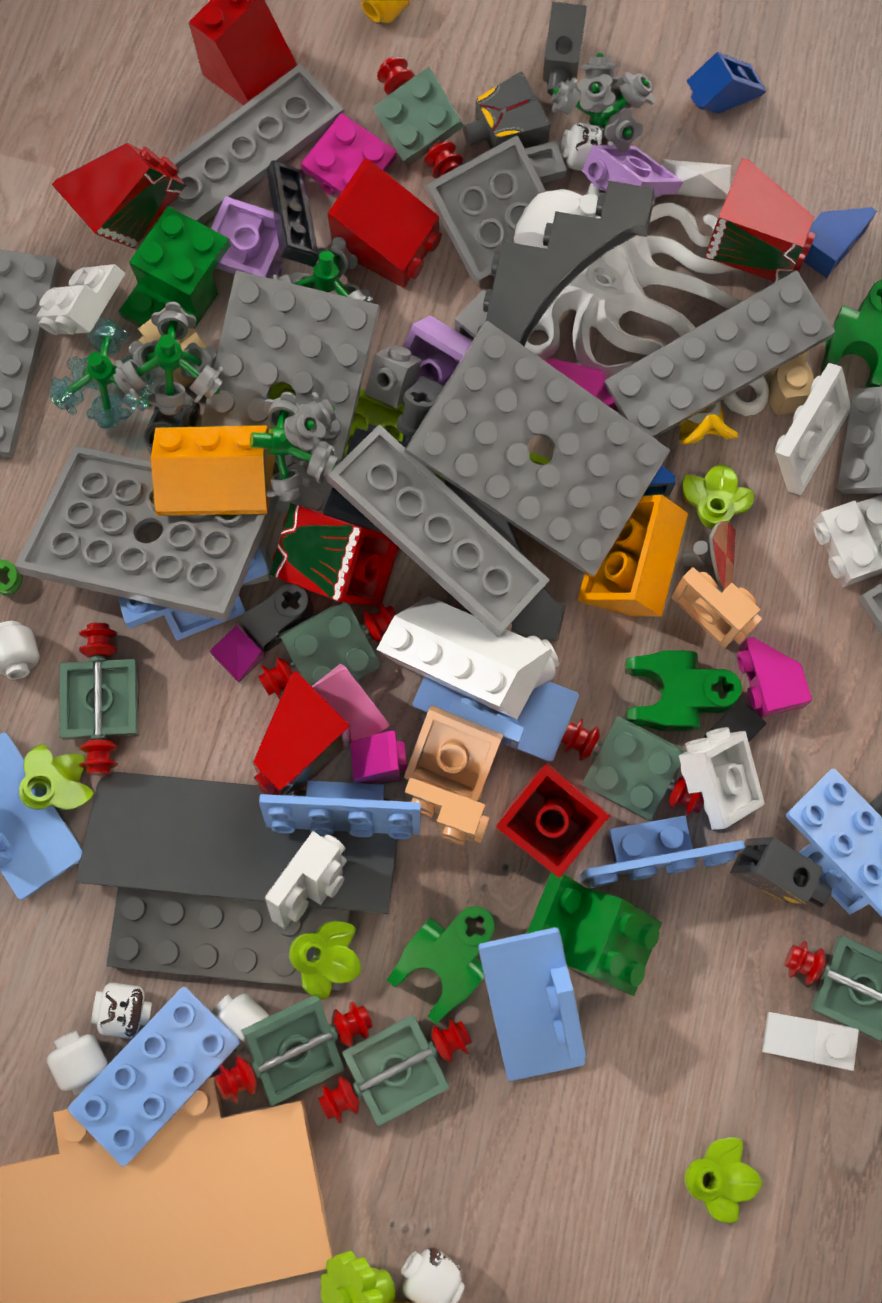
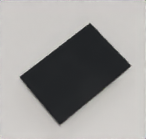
[704,699,767,742]

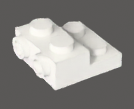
[36,264,126,335]
[814,494,882,587]
[679,727,765,830]
[265,831,347,929]

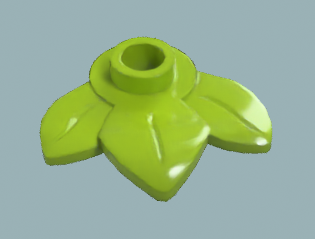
[682,464,754,529]
[19,743,94,810]
[289,921,362,1000]
[684,1137,763,1223]

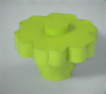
[321,1251,395,1303]

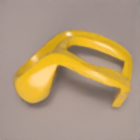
[679,407,739,445]

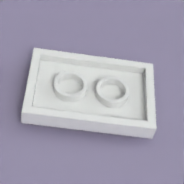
[775,363,851,496]

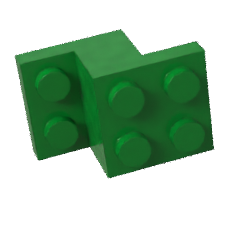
[119,206,231,329]
[526,872,662,996]

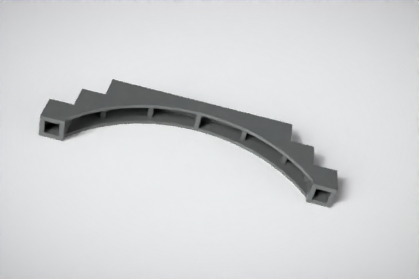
[445,181,655,641]

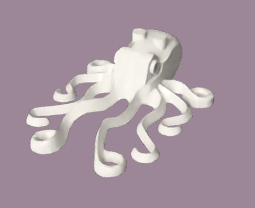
[514,183,769,424]

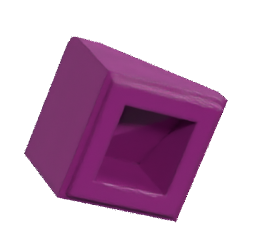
[210,625,265,683]

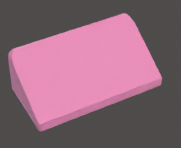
[312,664,390,741]

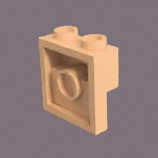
[671,567,762,648]
[404,705,504,802]
[405,778,490,846]

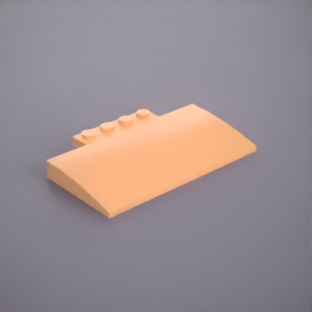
[0,1076,333,1303]

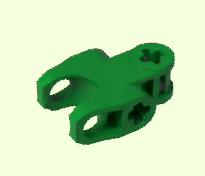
[821,280,882,388]
[625,650,742,732]
[387,906,495,1024]

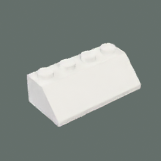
[377,596,553,720]

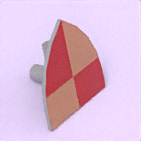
[682,521,736,592]

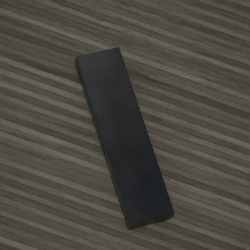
[267,161,319,267]

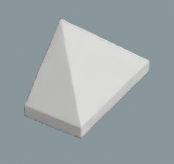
[661,159,731,199]

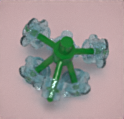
[49,318,155,429]

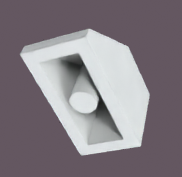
[762,1012,859,1071]

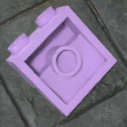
[582,145,683,198]
[211,196,284,279]

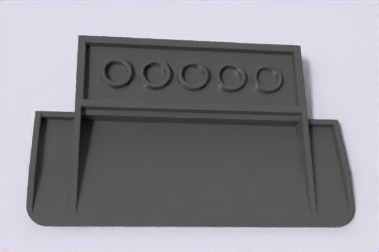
[76,772,398,990]

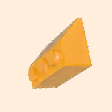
[151,425,275,516]
[577,495,688,617]

